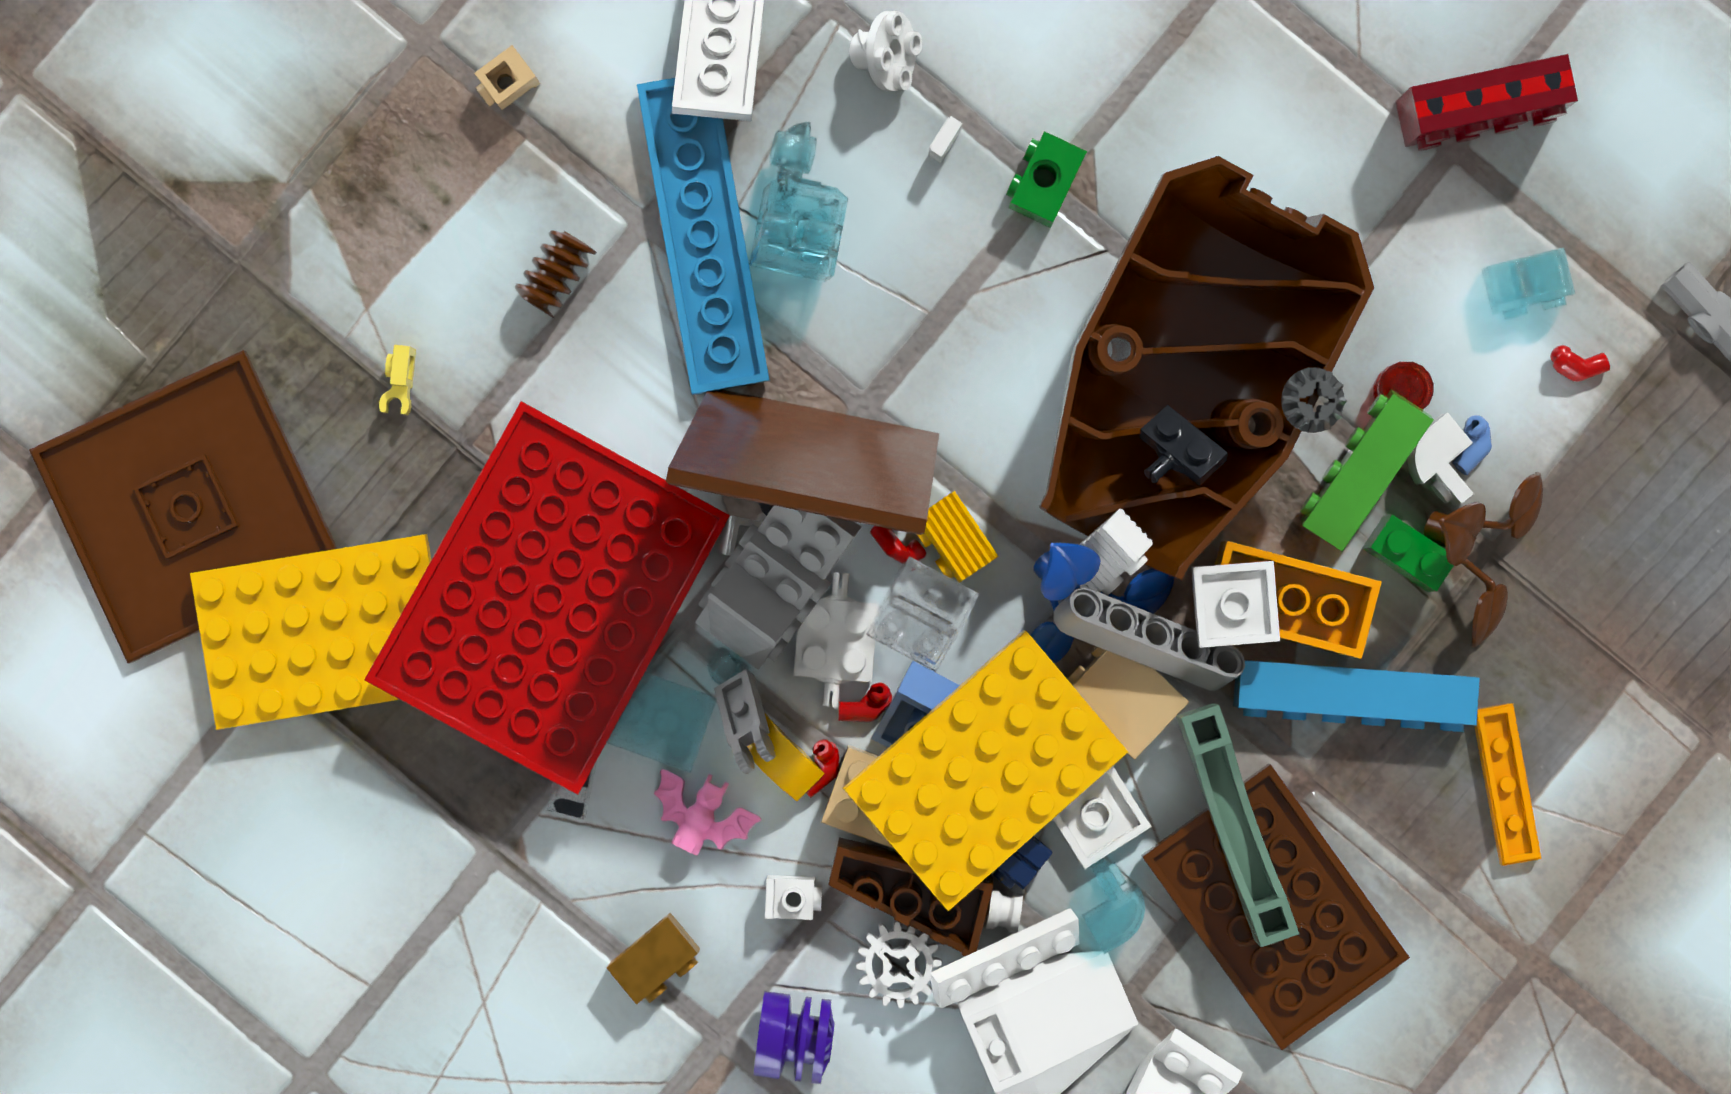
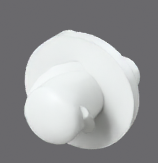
[849,11,922,91]

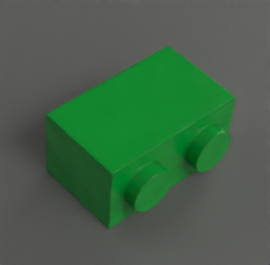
[1362,514,1454,592]

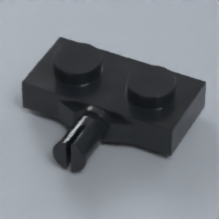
[1140,405,1228,486]

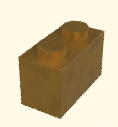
[606,913,700,1005]

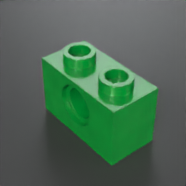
[1006,131,1087,228]

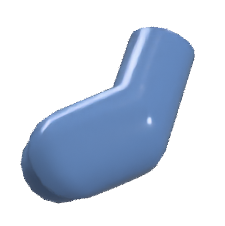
[1453,415,1492,475]

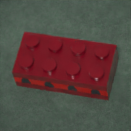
[1395,54,1578,151]

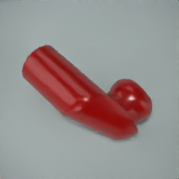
[1550,345,1610,382]
[870,526,927,567]
[838,682,892,722]
[806,739,839,798]

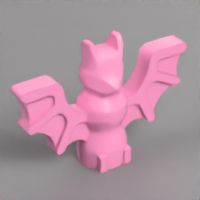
[654,769,761,856]

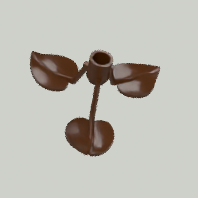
[1424,472,1543,648]

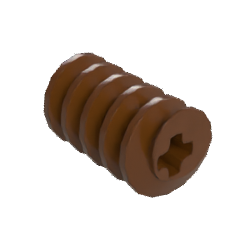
[514,230,597,318]

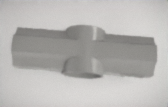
[1661,262,1731,362]

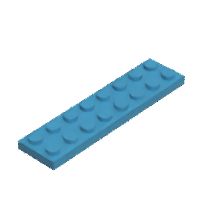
[637,78,770,395]

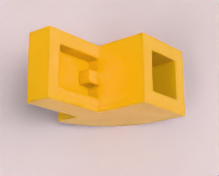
[747,712,825,801]

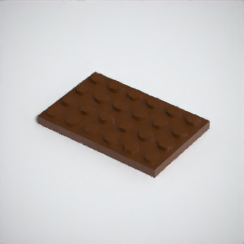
[1141,763,1410,1050]

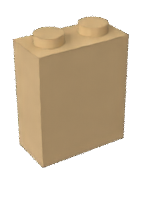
[1067,646,1189,760]

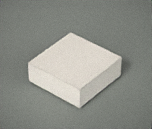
[928,116,963,163]

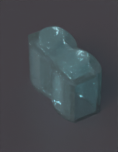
[1481,248,1575,320]

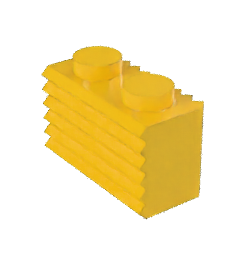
[916,491,999,583]

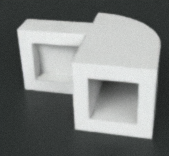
[1407,412,1474,505]

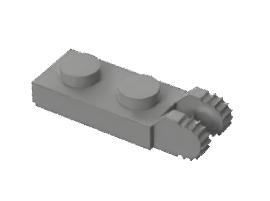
[714,669,776,774]

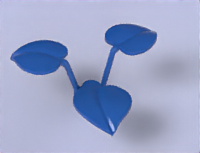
[1030,543,1174,664]

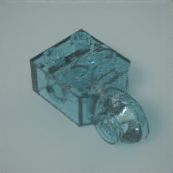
[749,122,848,282]

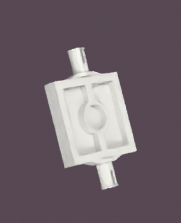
[793,572,878,707]

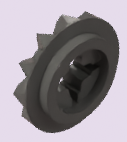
[1281,368,1347,433]

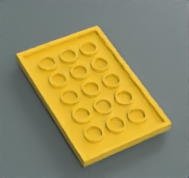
[190,534,432,730]
[843,630,1128,911]

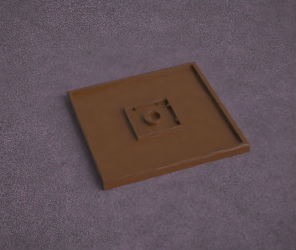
[29,350,338,664]

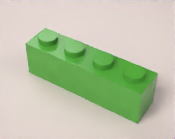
[1300,389,1434,552]

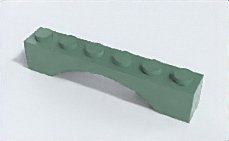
[1176,703,1299,947]

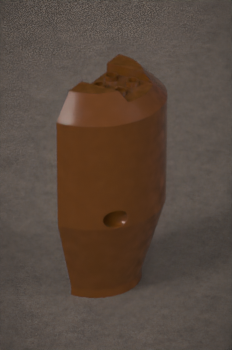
[1039,156,1374,580]

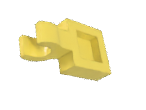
[379,345,416,415]

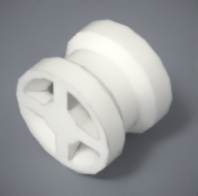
[985,889,1023,933]

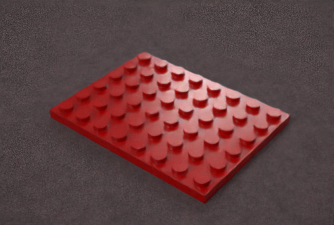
[364,401,730,795]

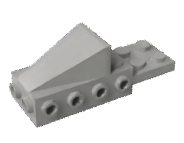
[695,506,861,670]

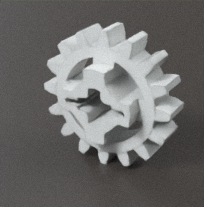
[856,920,942,1008]

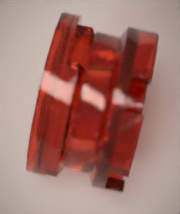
[1373,361,1434,410]

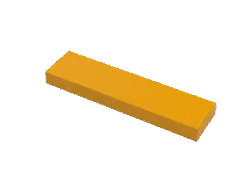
[1474,703,1542,866]

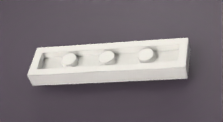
[931,908,1080,1009]

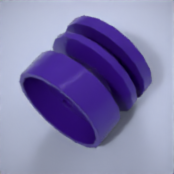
[754,991,835,1084]

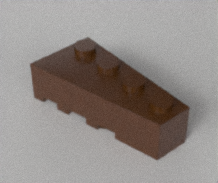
[828,837,993,956]

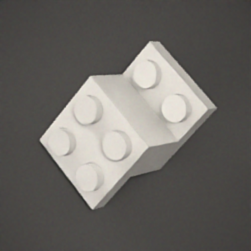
[1126,1028,1243,1094]

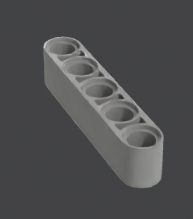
[1053,587,1245,691]

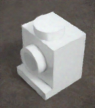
[765,875,822,920]

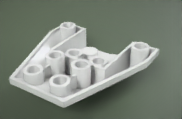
[957,950,1138,1094]

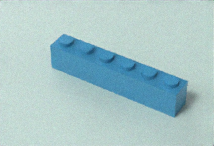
[1233,660,1480,732]

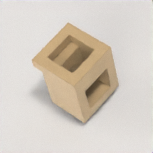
[474,45,540,110]

